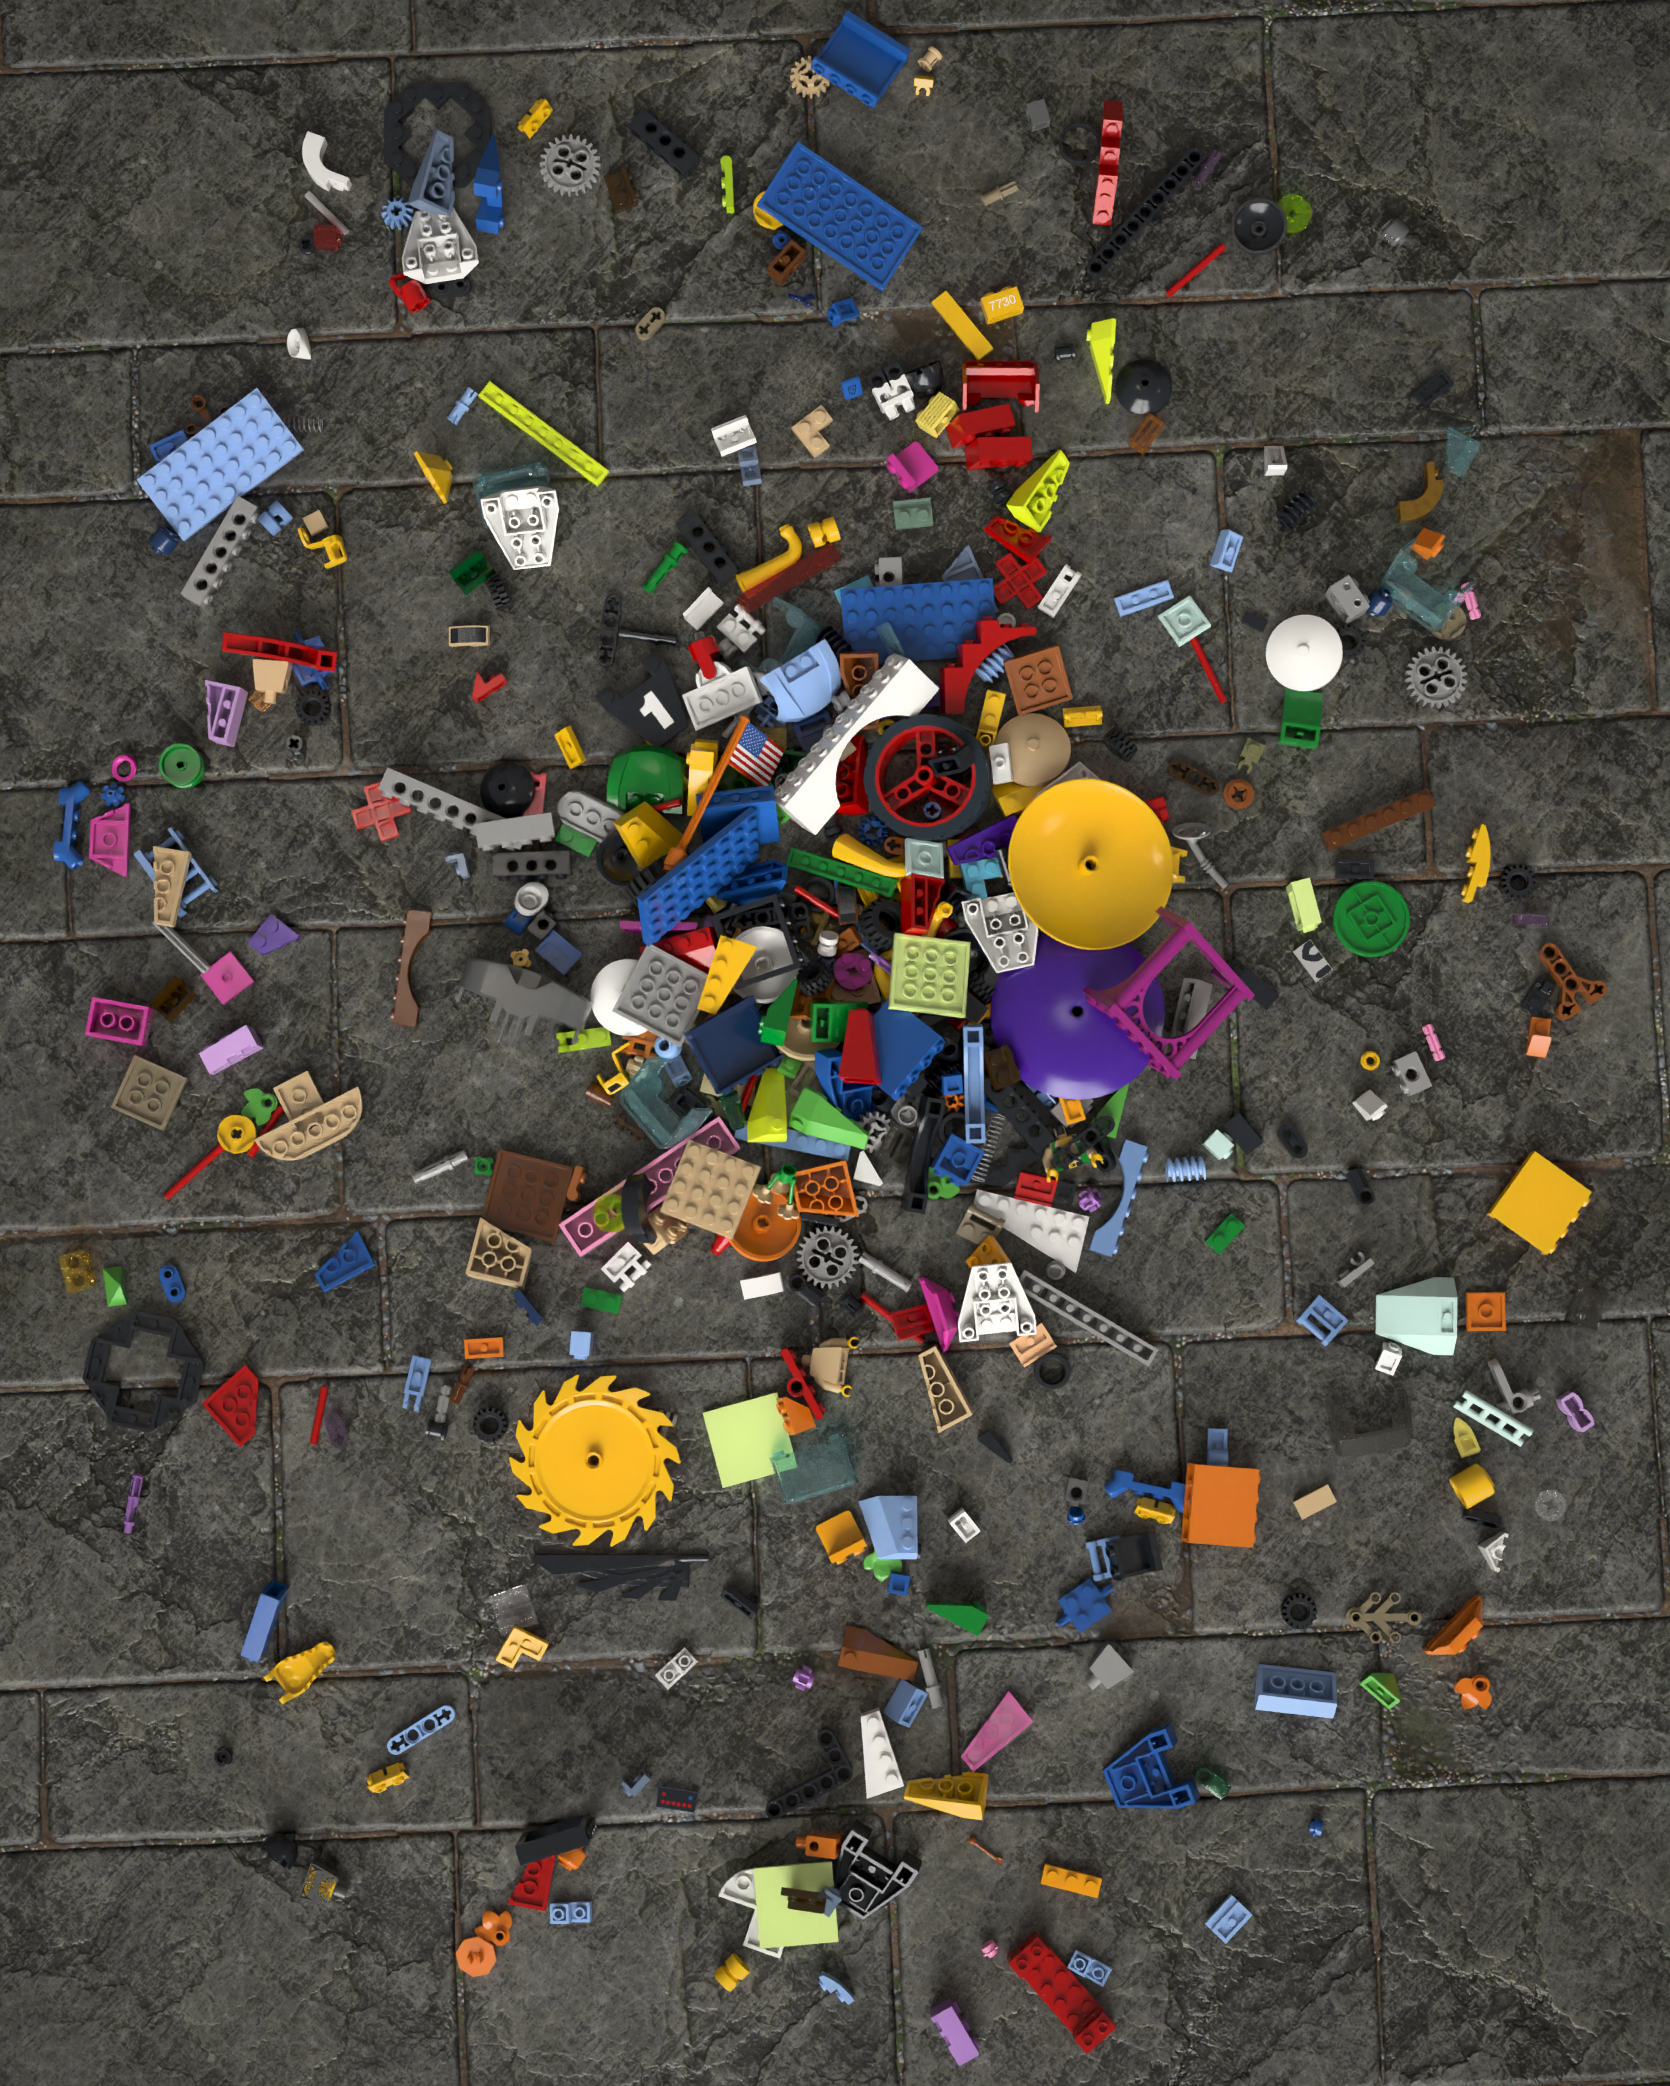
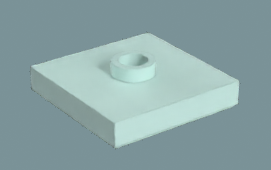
[1158,595,1211,647]
[905,838,944,879]

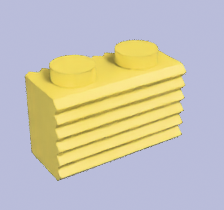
[915,391,960,438]

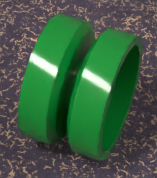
[158,743,206,789]

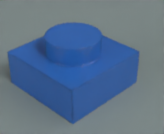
[888,1573,910,1596]

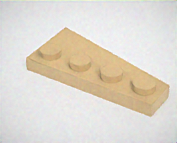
[153,846,192,927]

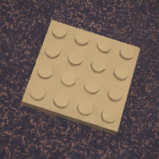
[660,1140,761,1240]

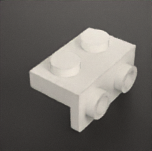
[711,415,757,456]

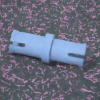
[447,387,478,425]

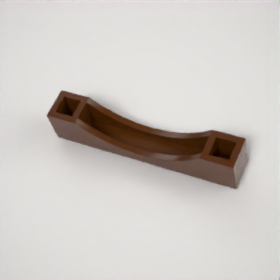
[1320,788,1436,853]
[391,910,433,1028]

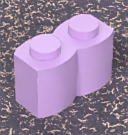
[1556,1391,1594,1432]

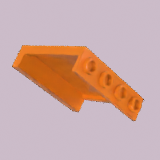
[1181,1463,1261,1548]

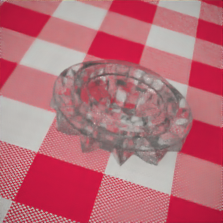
[1534,1490,1566,1521]

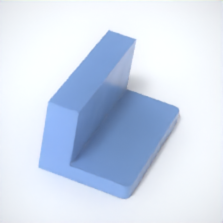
[884,1679,928,1728]

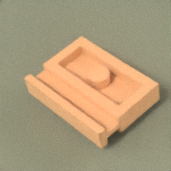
[1009,1323,1057,1367]

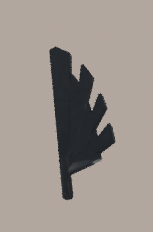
[535,1554,709,1601]

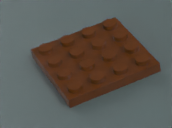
[482,1149,574,1243]

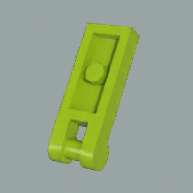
[720,156,734,213]
[556,1027,612,1053]

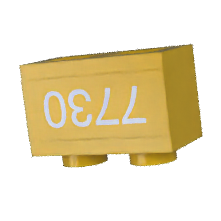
[980,286,1024,325]

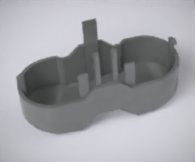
[455,958,592,1048]

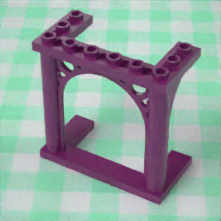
[1082,906,1255,1080]

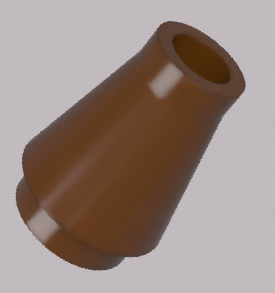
[584,1082,614,1107]

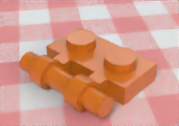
[619,1031,659,1062]

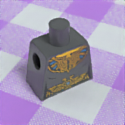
[298,1859,349,1904]

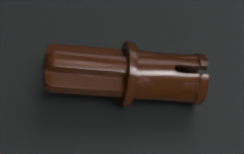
[449,1366,475,1405]

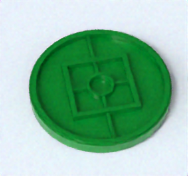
[1332,881,1410,957]

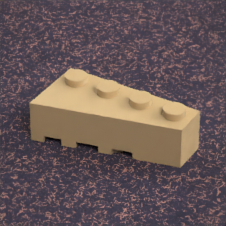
[918,1344,974,1433]

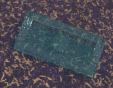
[875,621,905,657]

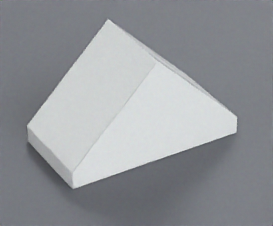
[1264,446,1287,476]
[853,1150,883,1186]
[947,1508,980,1543]

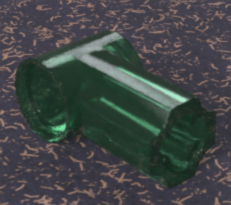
[718,1090,747,1130]
[1193,1764,1231,1800]

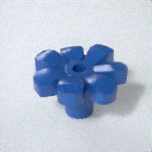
[101,783,126,807]

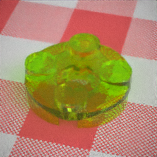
[1277,194,1312,233]
[593,1194,625,1233]

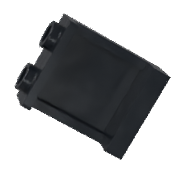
[1105,1531,1163,1580]

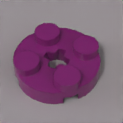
[833,953,872,992]

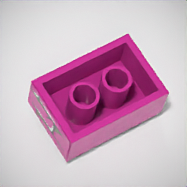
[85,997,154,1047]

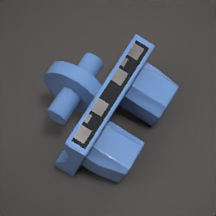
[754,696,787,731]

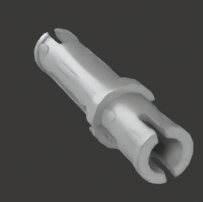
[411,1149,469,1184]
[858,1251,913,1293]
[917,1648,944,1709]

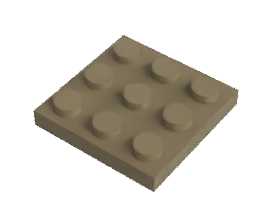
[110,1055,188,1131]

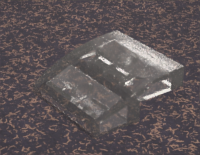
[489,1584,539,1636]

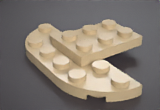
[254,1071,363,1161]

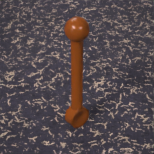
[969,1837,1003,1865]

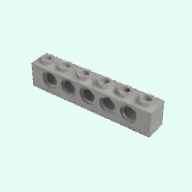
[180,496,261,608]

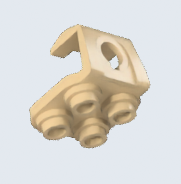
[643,1204,689,1255]

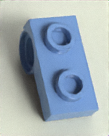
[1207,1428,1228,1467]

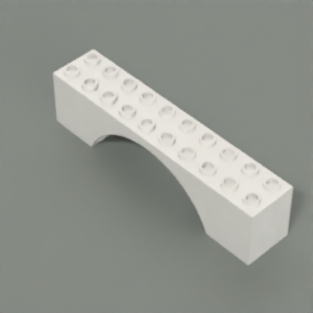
[774,653,939,835]

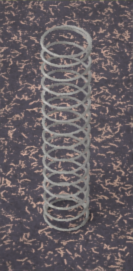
[283,418,323,432]
[971,1113,1006,1182]

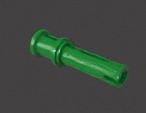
[642,541,688,594]

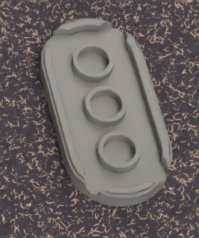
[557,790,625,843]

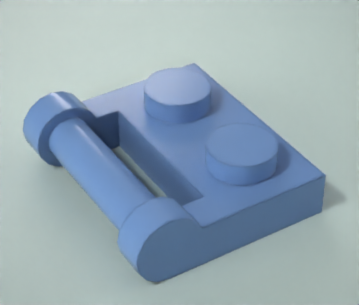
[1296,1295,1349,1346]
[1085,1535,1120,1581]

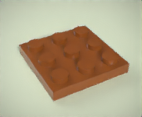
[1003,644,1073,716]

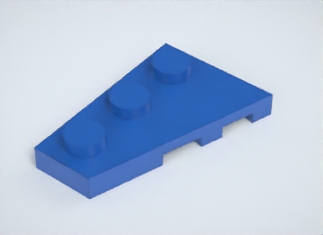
[315,1230,376,1292]

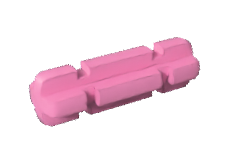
[1461,582,1481,620]
[1422,1024,1445,1061]

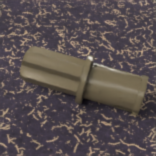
[980,181,1018,206]

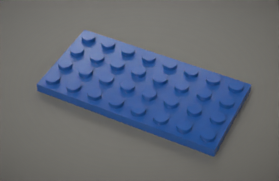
[757,142,923,291]
[840,578,997,664]
[637,806,760,947]

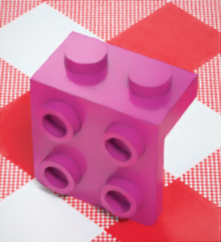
[886,442,938,493]

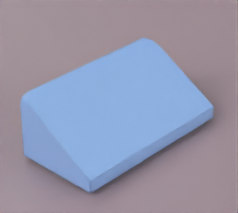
[1210,529,1243,572]

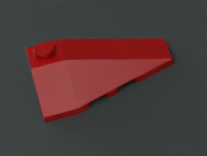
[835,735,869,816]

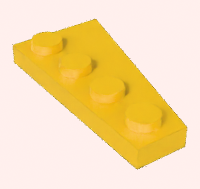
[697,935,758,1015]

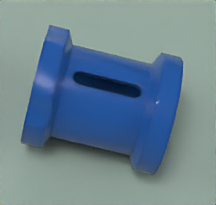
[924,802,942,821]

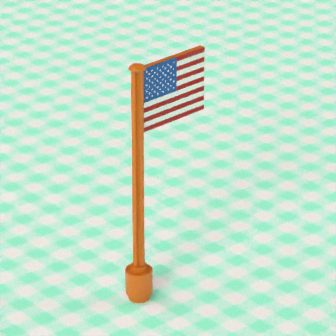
[663,715,785,873]

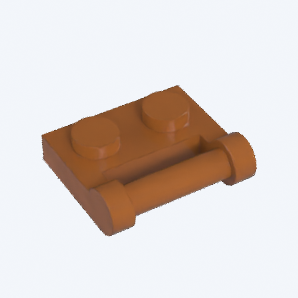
[567,1165,588,1202]

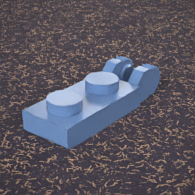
[402,1355,432,1412]

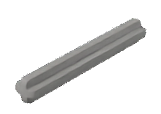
[152,921,211,974]

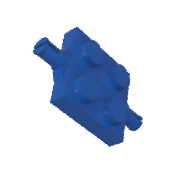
[292,631,337,691]
[1055,1578,1114,1633]

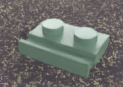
[893,497,933,530]

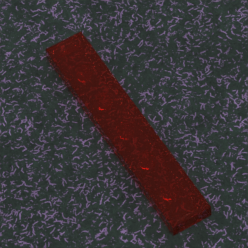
[737,543,842,614]

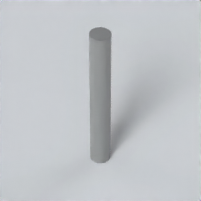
[305,191,350,236]

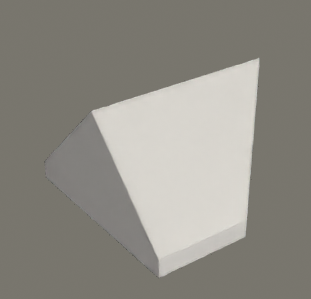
[1477,1532,1508,1572]

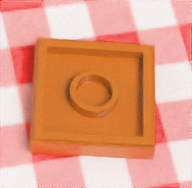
[1465,1292,1506,1331]

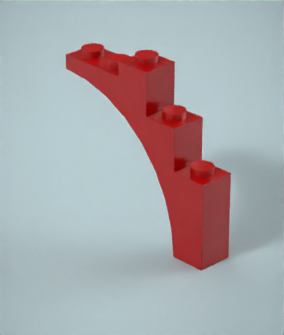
[1092,100,1123,226]
[940,616,1036,714]
[221,632,337,672]

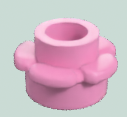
[980,1939,999,1958]

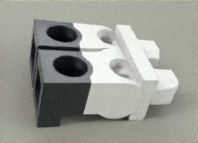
[865,361,915,420]

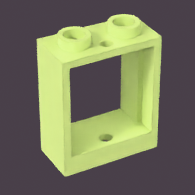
[1286,878,1322,933]

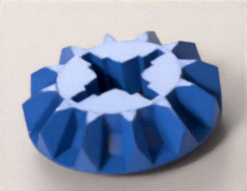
[858,816,888,846]

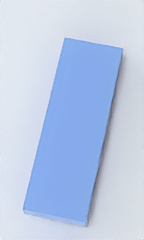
[1114,580,1174,617]

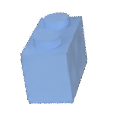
[569,1331,594,1360]

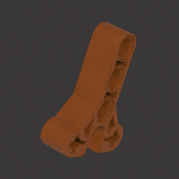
[1537,943,1607,1020]

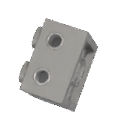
[1324,575,1370,625]

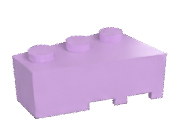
[205,680,248,747]
[199,1025,264,1075]

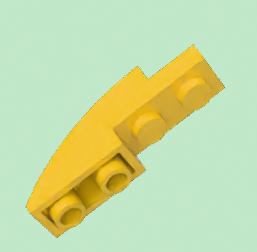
[976,689,1006,761]
[1460,824,1491,903]

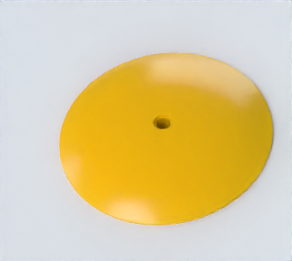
[1008,779,1174,950]

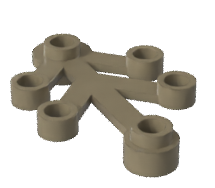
[1345,1592,1422,1643]

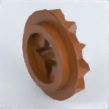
[1223,779,1254,810]

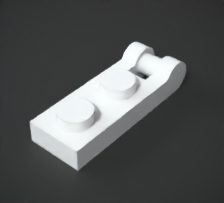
[1038,564,1082,618]

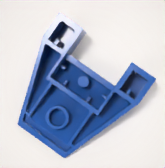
[473,135,505,235]
[814,1048,877,1121]
[1103,1723,1200,1809]

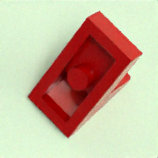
[472,672,507,704]

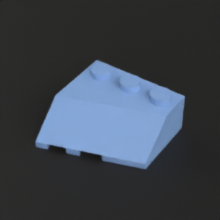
[859,1496,918,1559]

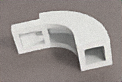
[302,131,352,191]

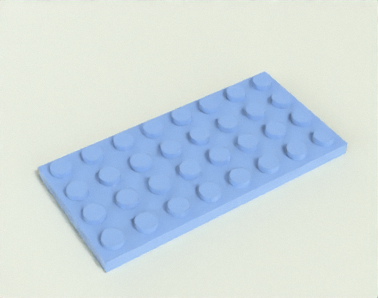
[137,388,304,542]

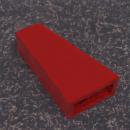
[839,1008,882,1085]

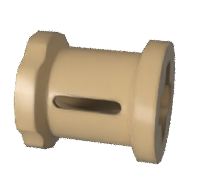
[918,46,942,72]

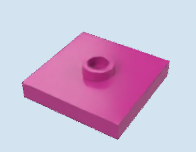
[200,951,254,1005]

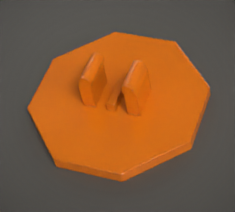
[455,1936,497,1977]

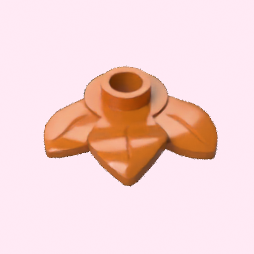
[1454,1675,1492,1710]
[475,1909,513,1946]

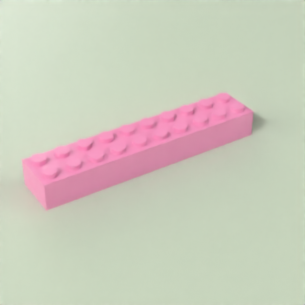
[559,1117,741,1257]

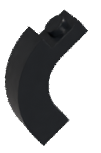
[621,1174,657,1244]

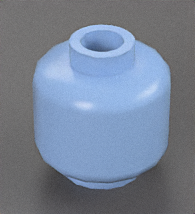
[654,1037,682,1059]

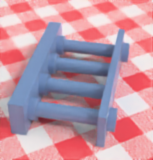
[134,827,219,918]

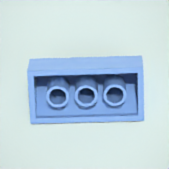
[1255,1664,1337,1718]

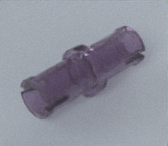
[1192,149,1223,188]

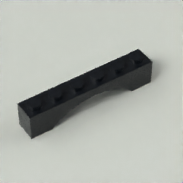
[900,1095,946,1214]

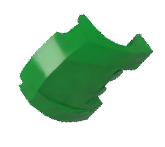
[607,745,687,814]

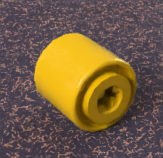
[1449,1463,1495,1509]

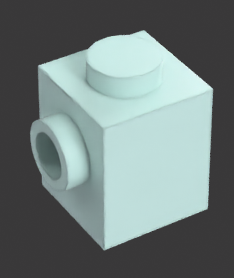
[1202,1130,1234,1160]

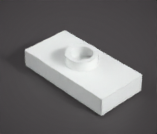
[989,743,1013,784]

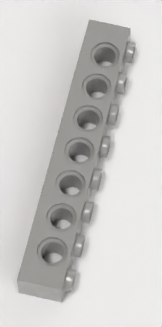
[378,767,523,852]
[1018,1270,1159,1366]

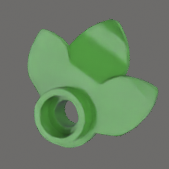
[241,1089,278,1126]
[928,1167,960,1199]
[864,1549,902,1582]

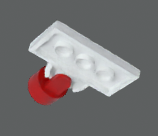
[682,635,763,731]

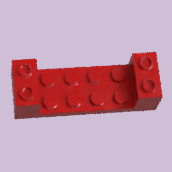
[1007,1931,1116,2054]

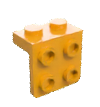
[816,1510,867,1565]

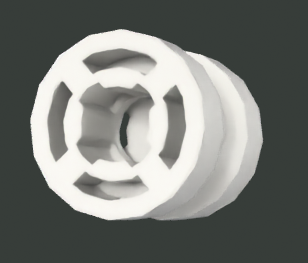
[817,930,839,957]

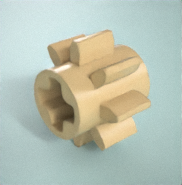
[625,1055,648,1081]

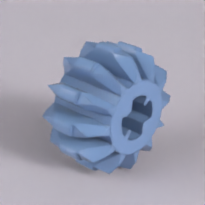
[381,196,414,230]

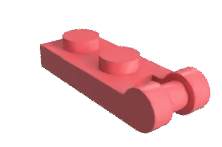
[523,772,547,816]

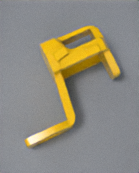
[298,527,347,569]
[596,1040,632,1095]

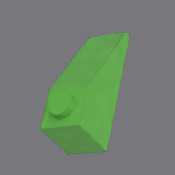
[1090,1083,1129,1139]

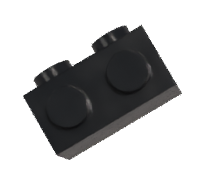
[928,744,976,778]

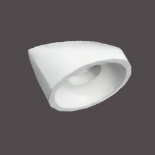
[287,328,311,360]

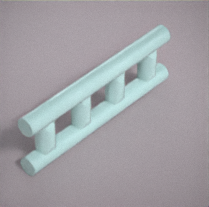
[1453,1390,1534,1447]

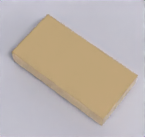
[1293,1484,1337,1520]

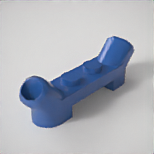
[53,781,91,869]
[1104,1469,1186,1513]

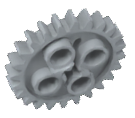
[540,134,601,197]
[1405,646,1467,709]
[796,1226,859,1289]

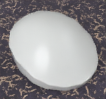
[514,882,549,916]

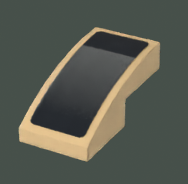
[449,626,490,647]

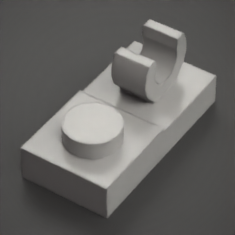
[1337,1252,1374,1287]

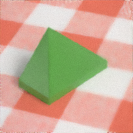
[103,1266,128,1307]
[1360,1673,1402,1710]

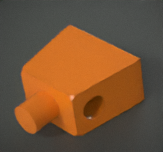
[796,1831,843,1859]

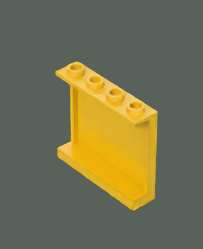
[1487,1151,1592,1255]

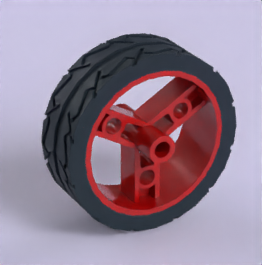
[864,714,993,842]

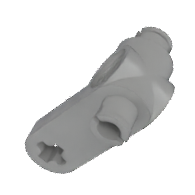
[1488,1358,1541,1415]

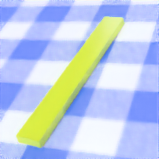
[478,381,609,487]

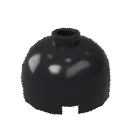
[905,360,943,395]
[259,1833,299,1871]

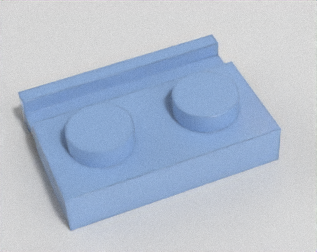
[1204,1894,1252,1944]

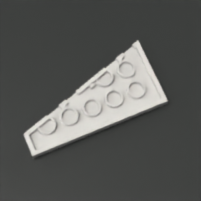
[973,1189,1089,1273]

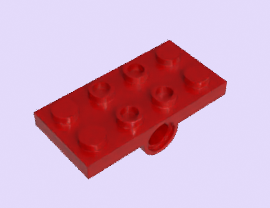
[780,1347,825,1420]

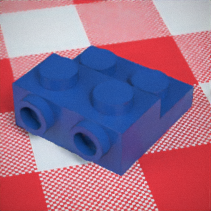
[930,1133,984,1187]

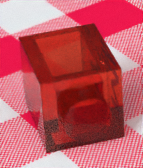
[314,225,343,250]

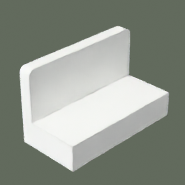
[683,587,724,631]

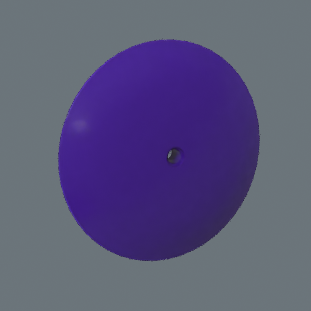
[990,933,1165,1100]

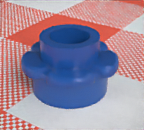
[772,231,791,250]
[1067,1507,1086,1525]
[1309,1817,1323,1837]

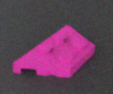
[89,803,131,877]

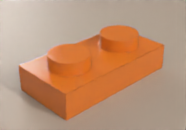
[464,1337,504,1359]

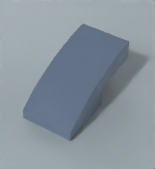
[737,445,762,487]

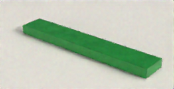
[786,847,898,898]

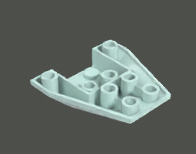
[1375,1277,1457,1355]

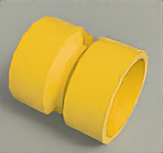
[808,516,841,548]
[713,1953,750,1992]

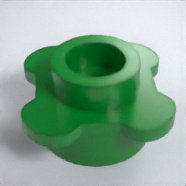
[473,1156,494,1176]

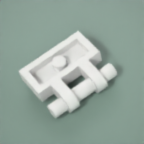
[717,604,766,654]
[601,1242,651,1292]

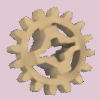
[790,56,830,99]

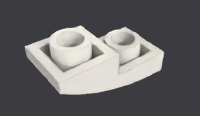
[740,1272,785,1299]
[655,1647,698,1690]

